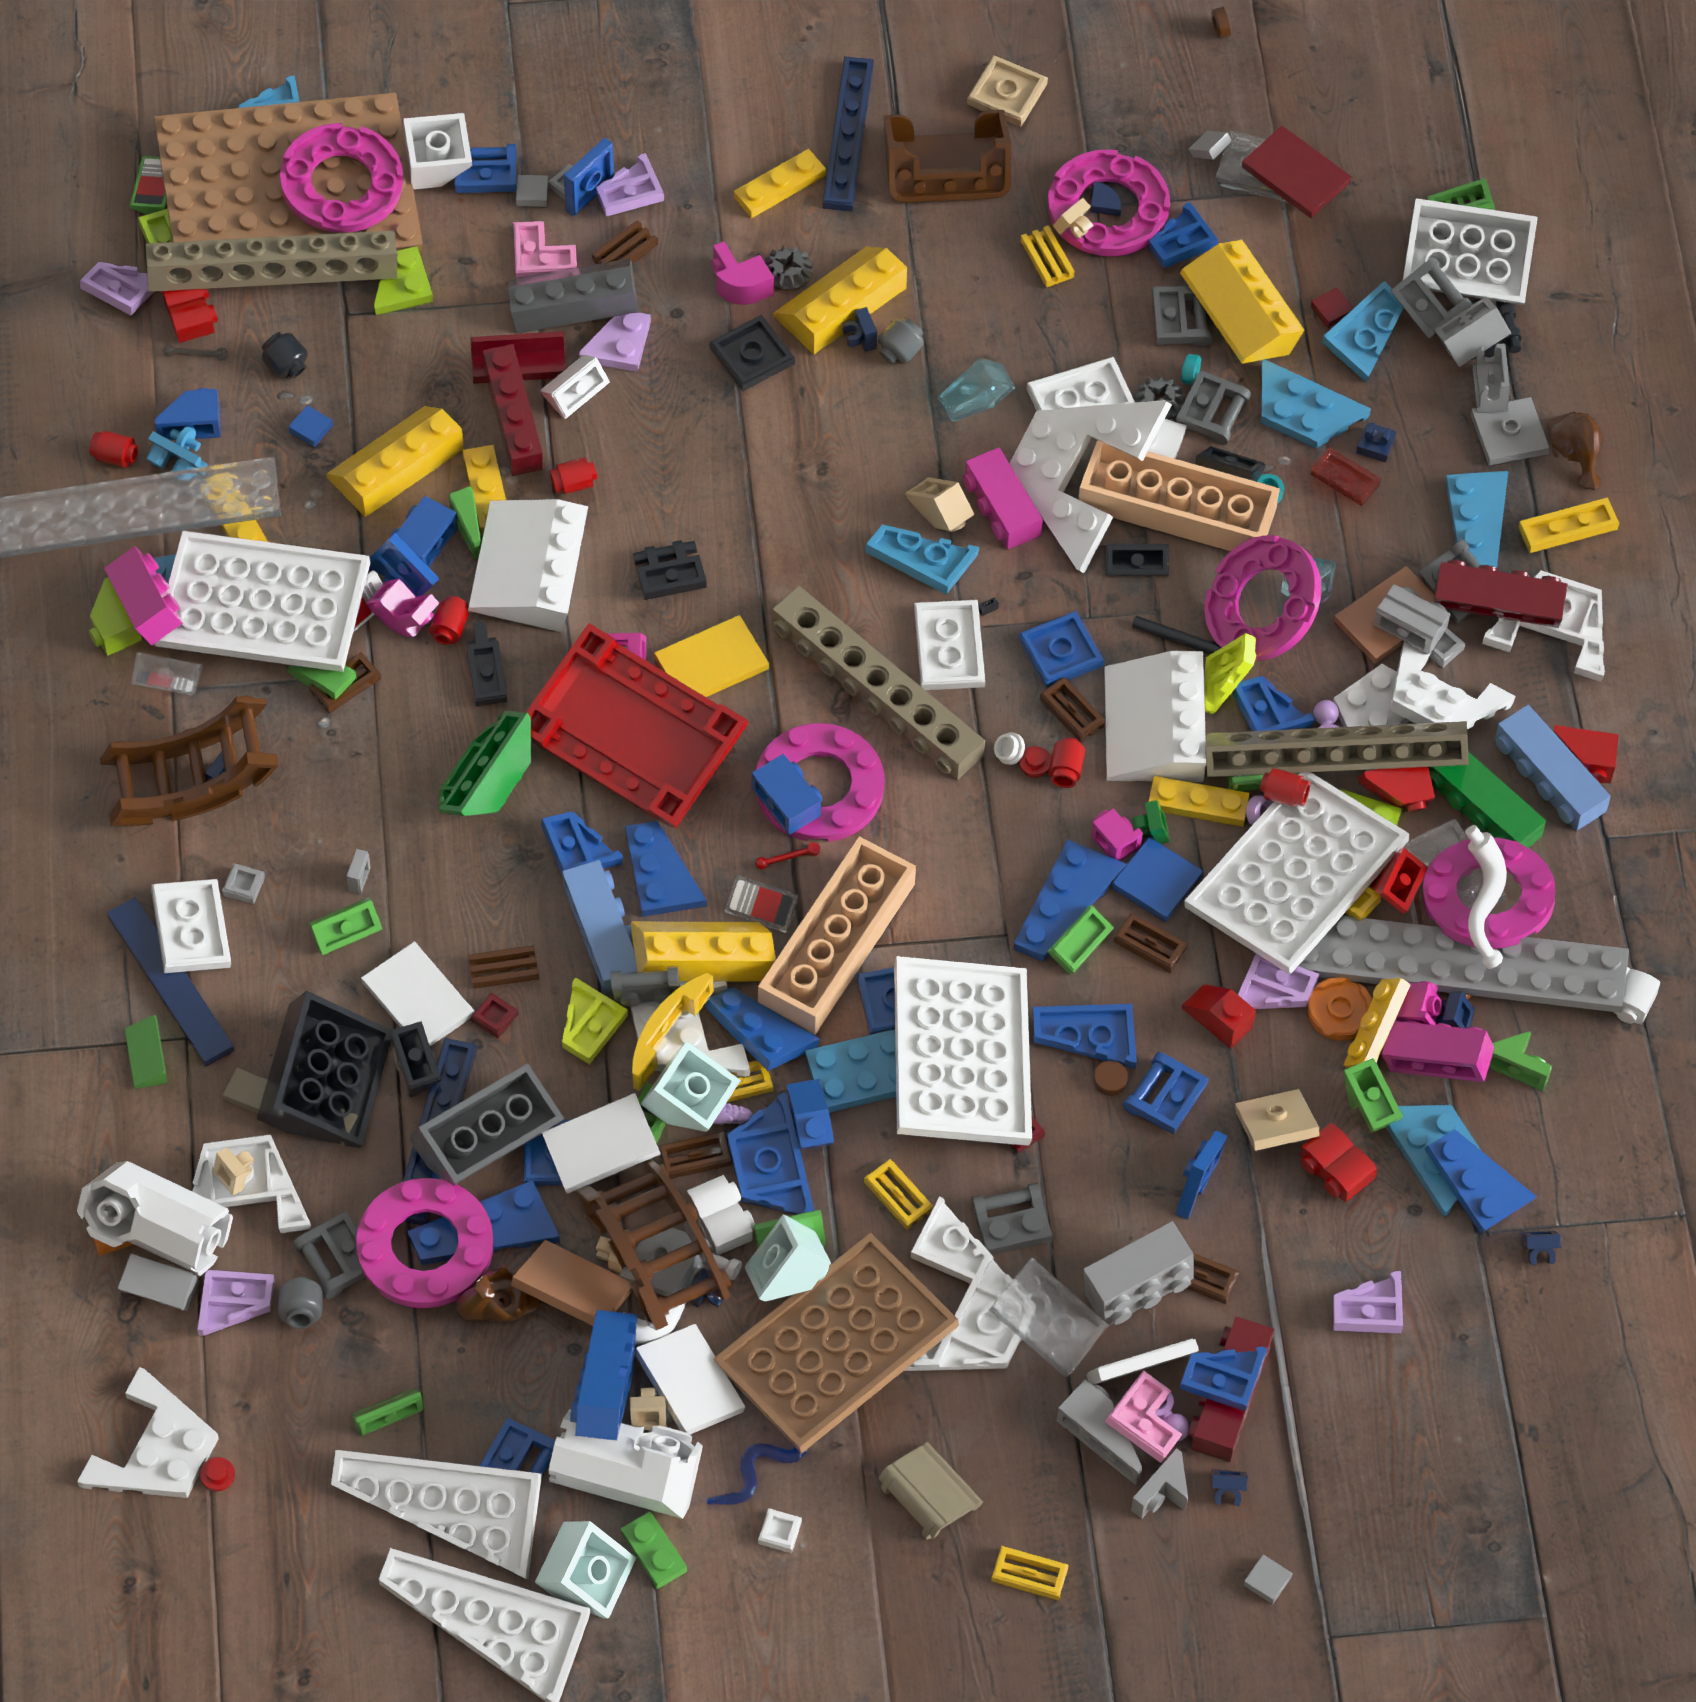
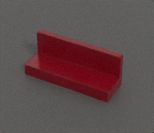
[470,331,566,384]

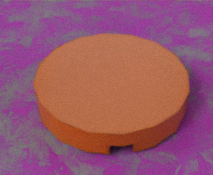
[1307,977,1372,1041]

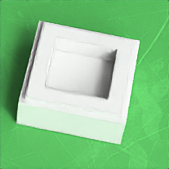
[758,1508,802,1554]

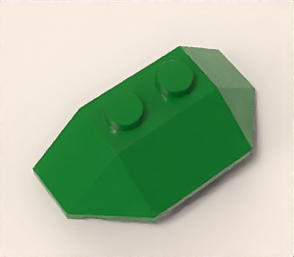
[438,711,531,816]

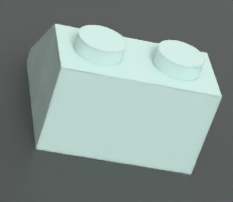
[640,1041,741,1132]
[745,1214,831,1302]
[535,1521,636,1619]

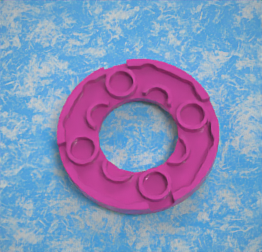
[280,123,403,233]
[1048,150,1170,257]
[1205,535,1321,661]
[756,723,885,842]
[1423,837,1556,949]
[356,1178,493,1308]

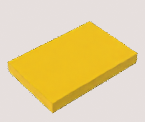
[654,615,769,697]

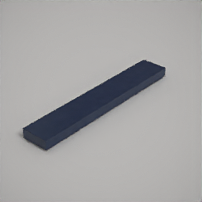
[822,56,874,212]
[107,897,235,1067]
[403,1038,477,1225]

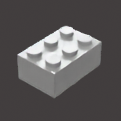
[1083,1221,1194,1327]

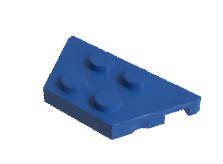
[727,1093,814,1215]

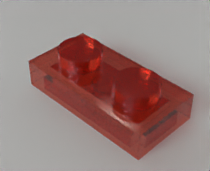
[1311,447,1381,506]

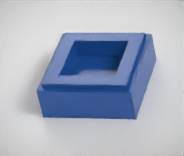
[289,405,333,448]

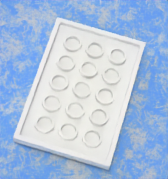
[155,531,370,672]
[1185,772,1409,975]
[894,956,1032,1146]

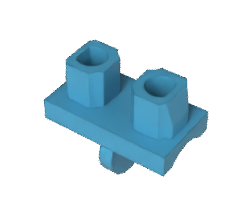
[146,426,208,483]

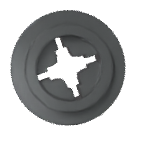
[764,245,812,289]
[1134,375,1184,419]

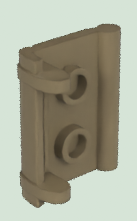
[879,1442,983,1540]

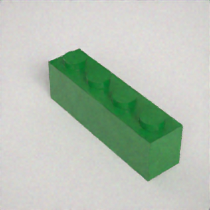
[1428,752,1546,848]

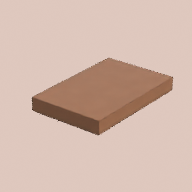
[1334,566,1448,664]
[511,1240,633,1326]

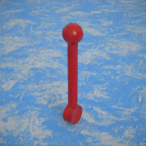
[755,842,820,870]

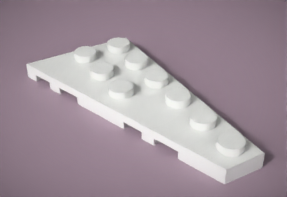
[331,1450,542,1579]
[379,1548,590,1702]

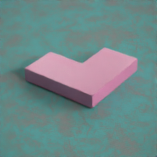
[513,221,577,278]
[1105,1370,1182,1463]

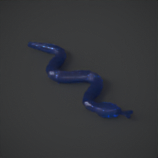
[706,1443,809,1505]

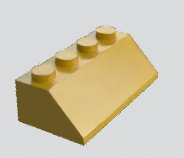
[1180,240,1304,364]
[773,247,907,355]
[326,406,464,518]
[630,921,776,982]

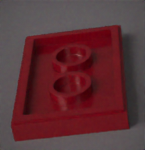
[1242,126,1351,218]

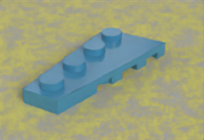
[1445,471,1508,568]

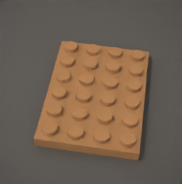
[713,1233,960,1454]

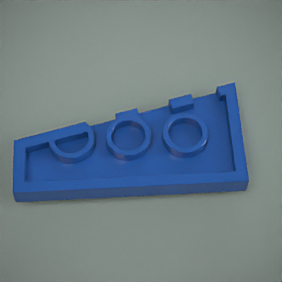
[1013,840,1127,962]
[408,1180,560,1265]

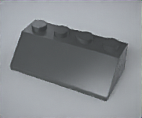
[508,258,639,333]
[409,1063,565,1186]

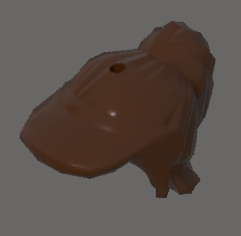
[1547,412,1602,490]
[456,1264,541,1323]

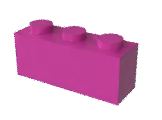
[963,447,1043,550]
[104,546,183,645]
[1382,1020,1494,1082]

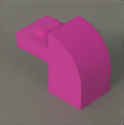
[711,241,774,305]
[366,579,439,638]

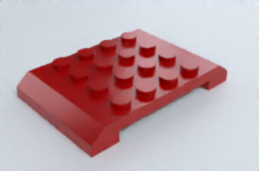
[526,623,749,829]

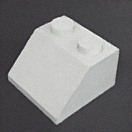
[403,113,472,189]

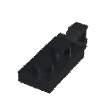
[466,621,508,706]

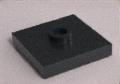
[709,315,795,392]

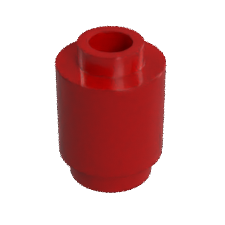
[89,431,139,468]
[549,457,598,495]
[429,596,469,645]
[1049,738,1086,788]
[1260,768,1311,807]

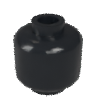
[262,332,308,379]

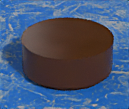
[1211,7,1231,39]
[1094,1061,1128,1096]

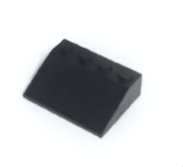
[257,991,391,1148]

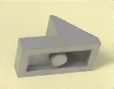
[1131,1448,1188,1519]

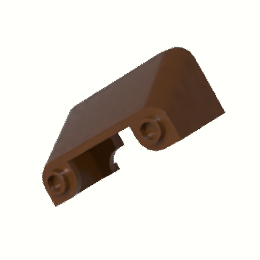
[883,110,1011,202]

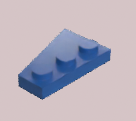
[625,821,707,917]
[705,987,820,1071]
[1032,1004,1137,1069]
[1425,1129,1537,1234]

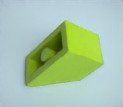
[89,577,142,656]

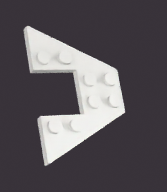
[1009,400,1171,573]
[904,1196,1035,1371]

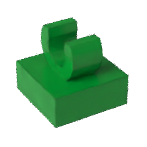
[1132,800,1170,844]

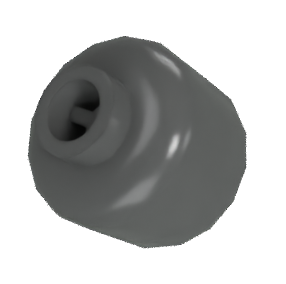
[878,317,924,364]
[278,1277,323,1329]

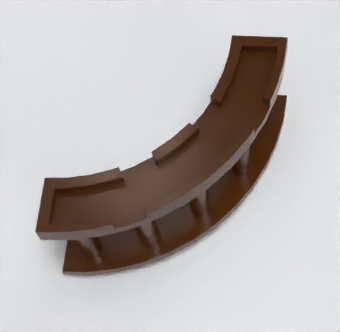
[100,695,279,826]
[576,1159,731,1331]

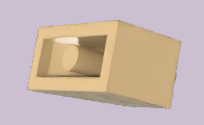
[904,477,974,532]

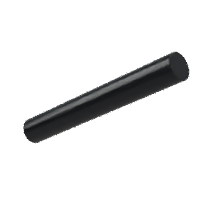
[1132,615,1221,655]

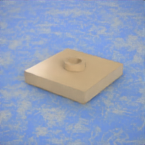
[967,55,1048,127]
[1235,1089,1319,1151]

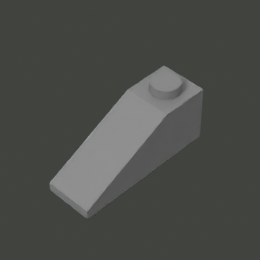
[1057,1379,1142,1485]

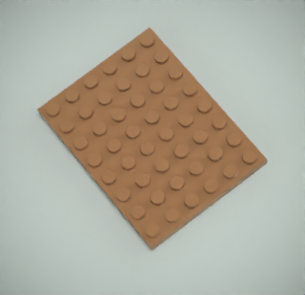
[154,93,423,251]

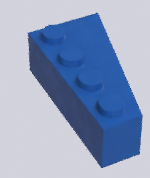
[570,1310,638,1441]

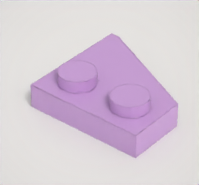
[596,153,664,216]
[80,262,154,315]
[579,313,651,372]
[1238,954,1319,1009]
[197,1270,275,1336]
[1333,1271,1403,1333]

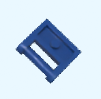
[455,144,517,193]
[1122,1052,1209,1135]
[480,1417,556,1478]

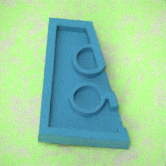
[1321,281,1404,382]
[865,524,979,595]

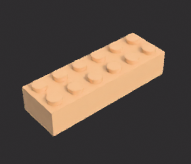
[1079,440,1280,551]
[758,836,916,1035]

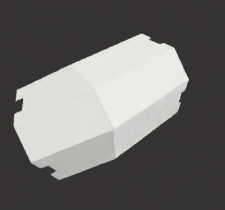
[77,1161,233,1276]
[549,1409,703,1519]

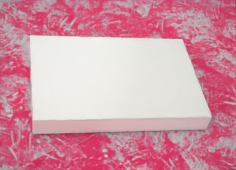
[1026,357,1135,411]
[914,600,985,690]
[151,879,231,973]
[361,941,474,1046]
[542,1093,660,1194]
[635,1324,745,1435]
[1086,1338,1199,1385]

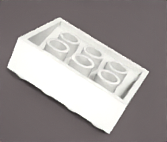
[1403,198,1538,305]
[468,499,588,632]
[1104,651,1206,782]

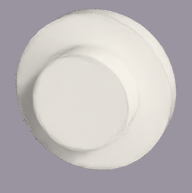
[994,732,1025,765]

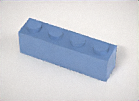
[1495,704,1611,831]
[562,860,638,996]

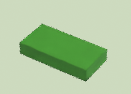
[1047,905,1114,975]

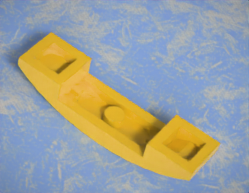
[632,973,714,1091]

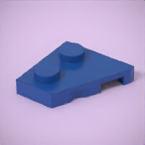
[1149,202,1218,268]
[368,533,439,597]
[1232,676,1315,731]
[541,811,623,878]
[1176,1130,1228,1220]
[1180,1347,1267,1411]

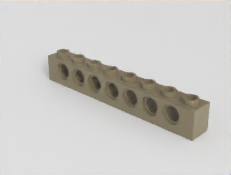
[146,231,397,292]
[772,586,985,780]
[1205,721,1469,777]

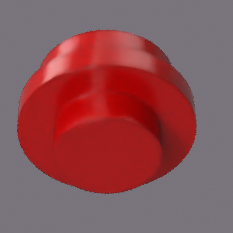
[1019,746,1051,778]
[200,1457,235,1491]

